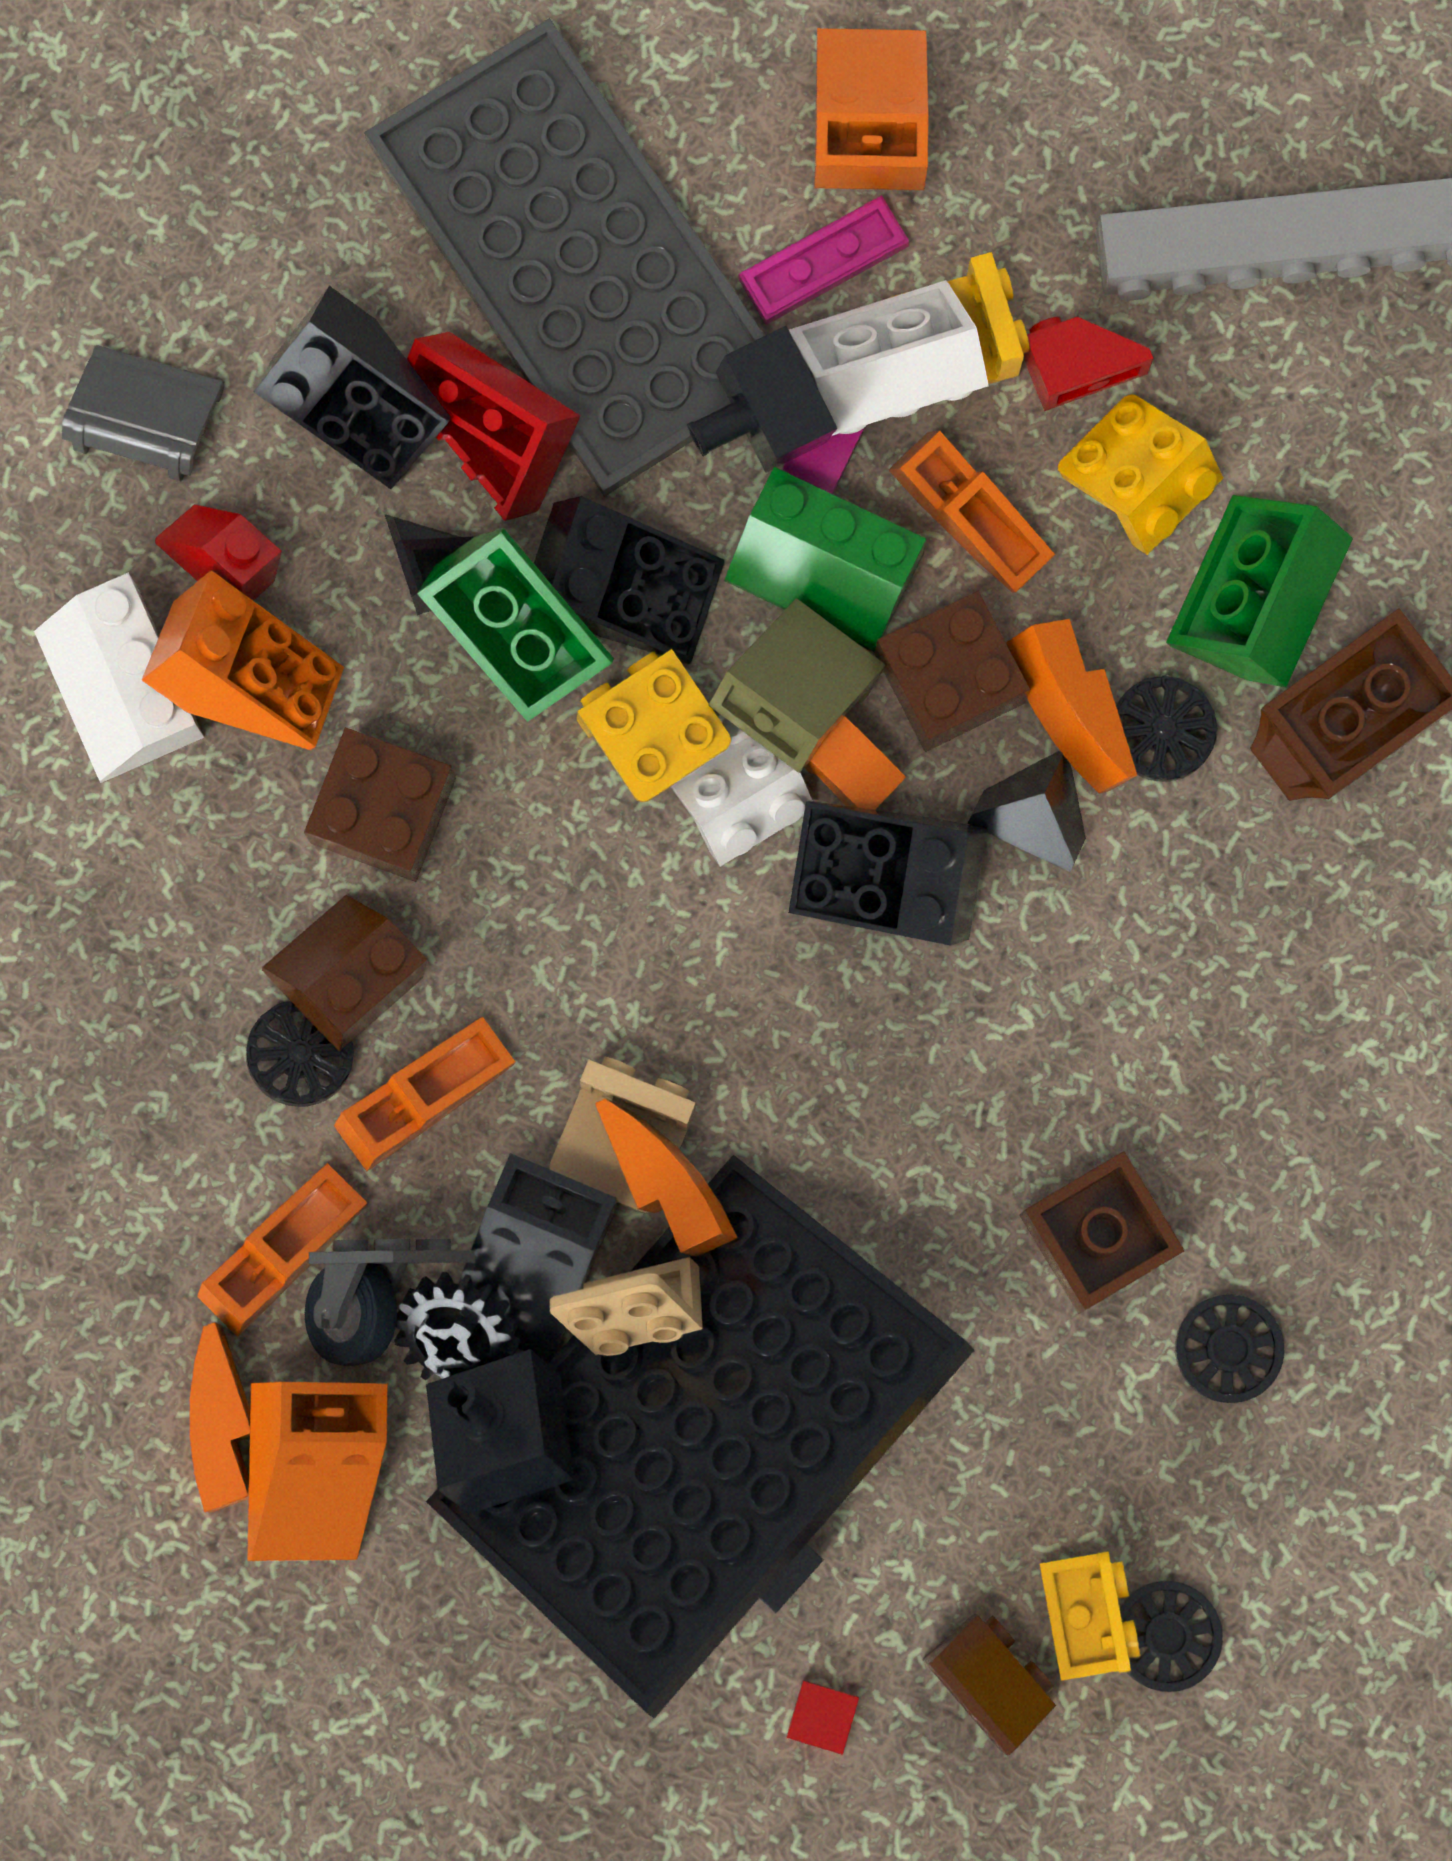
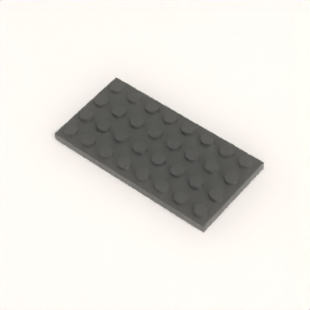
[364,18,765,497]

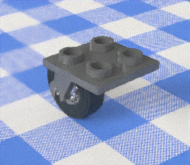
[305,1239,475,1366]

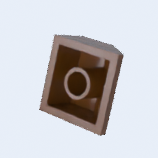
[262,895,428,1052]
[922,1613,1056,1756]

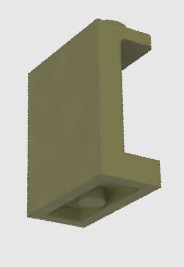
[709,598,886,773]

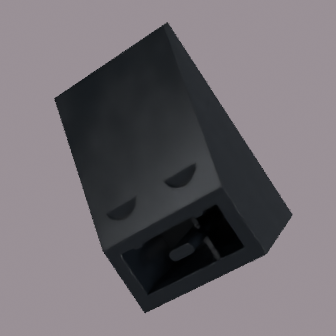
[254,286,451,489]
[534,496,725,664]
[788,801,987,946]
[458,1153,619,1362]

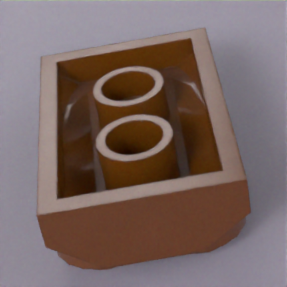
[1250,608,1452,801]

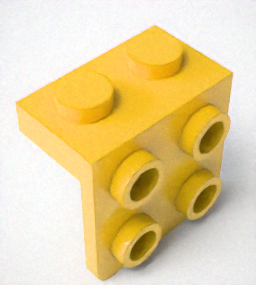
[890,252,1029,384]
[1058,395,1224,555]
[577,649,731,802]
[1040,1551,1140,1681]

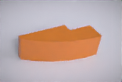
[889,430,1055,593]
[1006,619,1138,794]
[805,716,906,810]
[334,1016,516,1171]
[595,1099,738,1257]
[197,1163,368,1337]
[190,1322,251,1512]

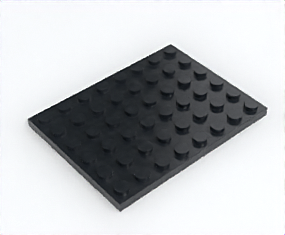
[426,1155,975,1719]

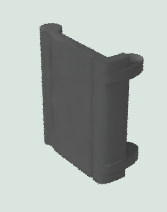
[62,345,225,482]

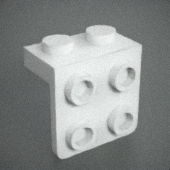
[671,715,812,867]

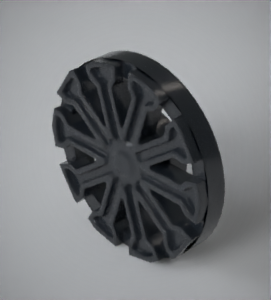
[1116,675,1218,782]
[246,1001,354,1107]
[1175,1295,1284,1403]
[1119,1581,1223,1692]

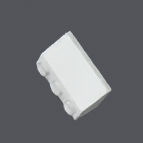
[789,280,989,436]
[34,572,204,783]

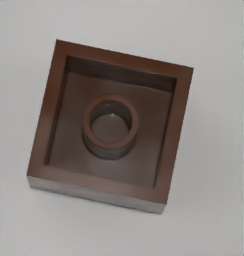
[875,590,1030,752]
[304,727,456,882]
[1019,1151,1185,1314]

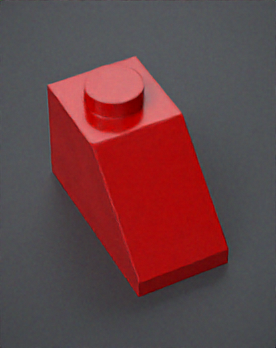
[1023,316,1154,411]
[155,504,282,601]

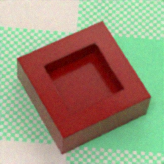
[786,1680,859,1755]

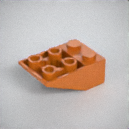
[814,28,928,190]
[141,570,344,750]
[247,1382,388,1561]

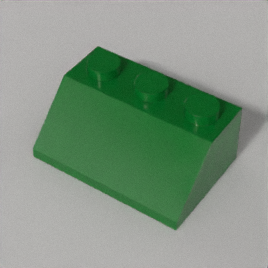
[725,467,927,652]
[1166,495,1353,687]
[417,528,614,722]

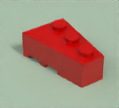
[407,332,581,521]

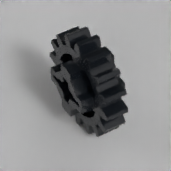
[394,1272,520,1380]

